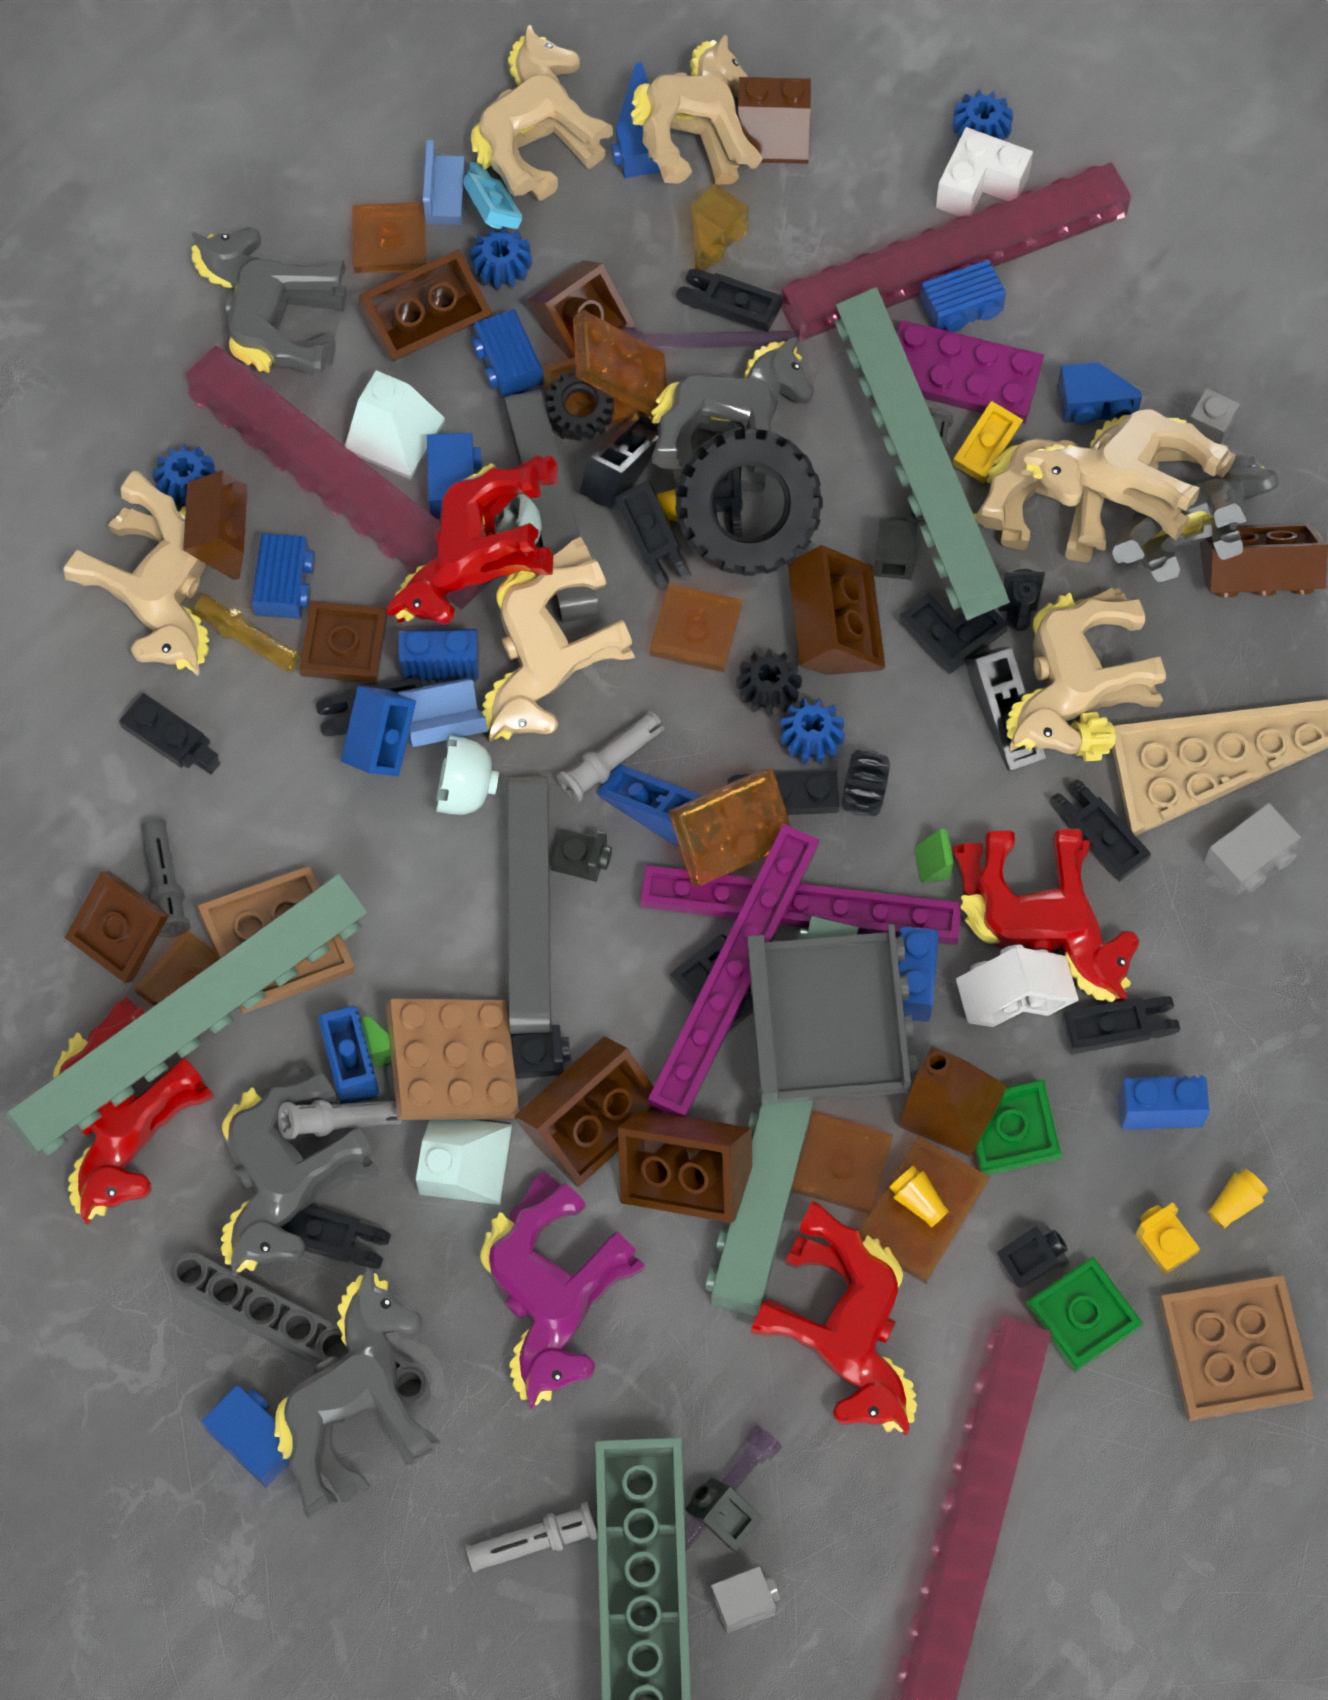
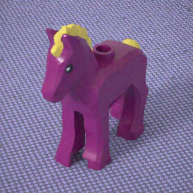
[480,1171,645,1411]

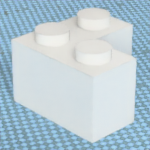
[936,127,1033,220]
[956,945,1078,1027]

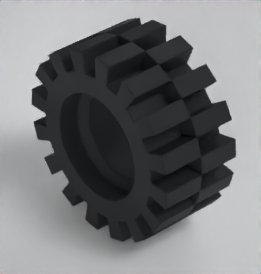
[546,367,614,441]

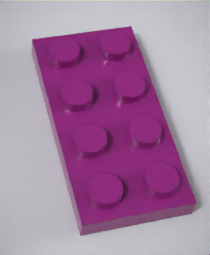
[897,320,1044,424]

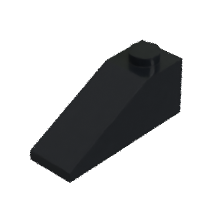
[579,409,659,509]
[964,647,1046,771]

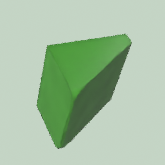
[915,829,954,883]
[361,1015,392,1068]

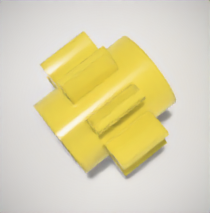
[1070,712,1116,762]

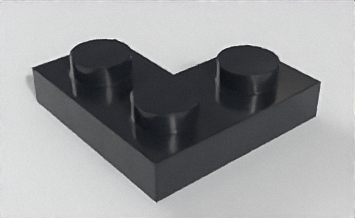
[899,593,1009,675]

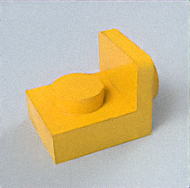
[1135,1203,1200,1275]

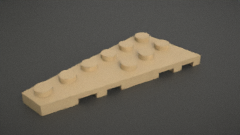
[1112,700,1328,836]

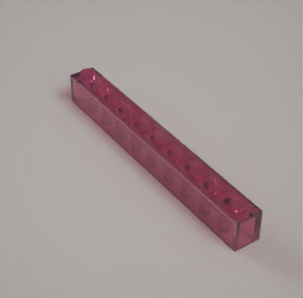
[781,162,1132,342]
[185,345,492,610]
[891,1318,1052,1700]

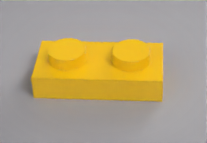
[952,401,1023,484]

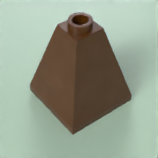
[898,1046,1007,1157]

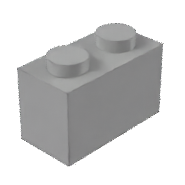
[1204,803,1301,897]

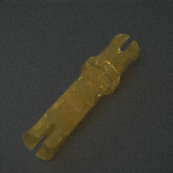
[193,594,301,673]

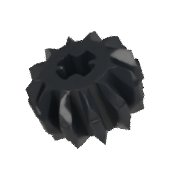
[736,648,802,717]
[841,750,891,817]

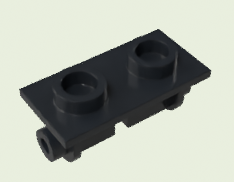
[999,569,1045,631]

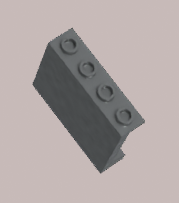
[747,924,917,1105]

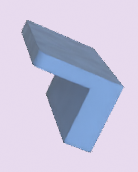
[423,140,465,225]
[398,678,488,747]

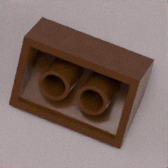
[358,249,492,362]
[1200,523,1328,597]
[788,545,885,675]
[515,1036,662,1187]
[618,1109,753,1223]

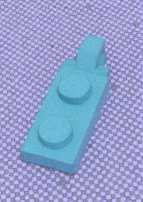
[463,162,522,229]

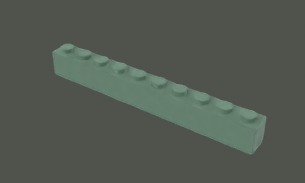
[835,287,1010,620]
[4,874,368,1156]
[705,916,859,1316]

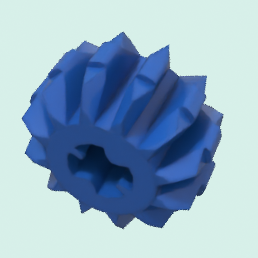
[952,89,1013,141]
[470,227,532,290]
[153,443,217,507]
[779,697,845,765]

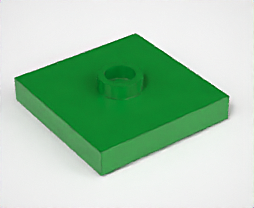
[976,1079,1063,1177]
[1025,1256,1144,1373]

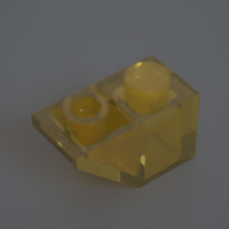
[691,183,749,271]

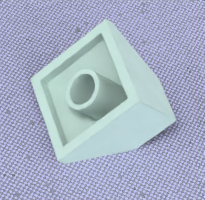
[344,370,445,480]
[416,1120,512,1205]

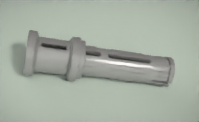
[556,711,665,803]
[278,1099,401,1139]
[465,1501,598,1573]

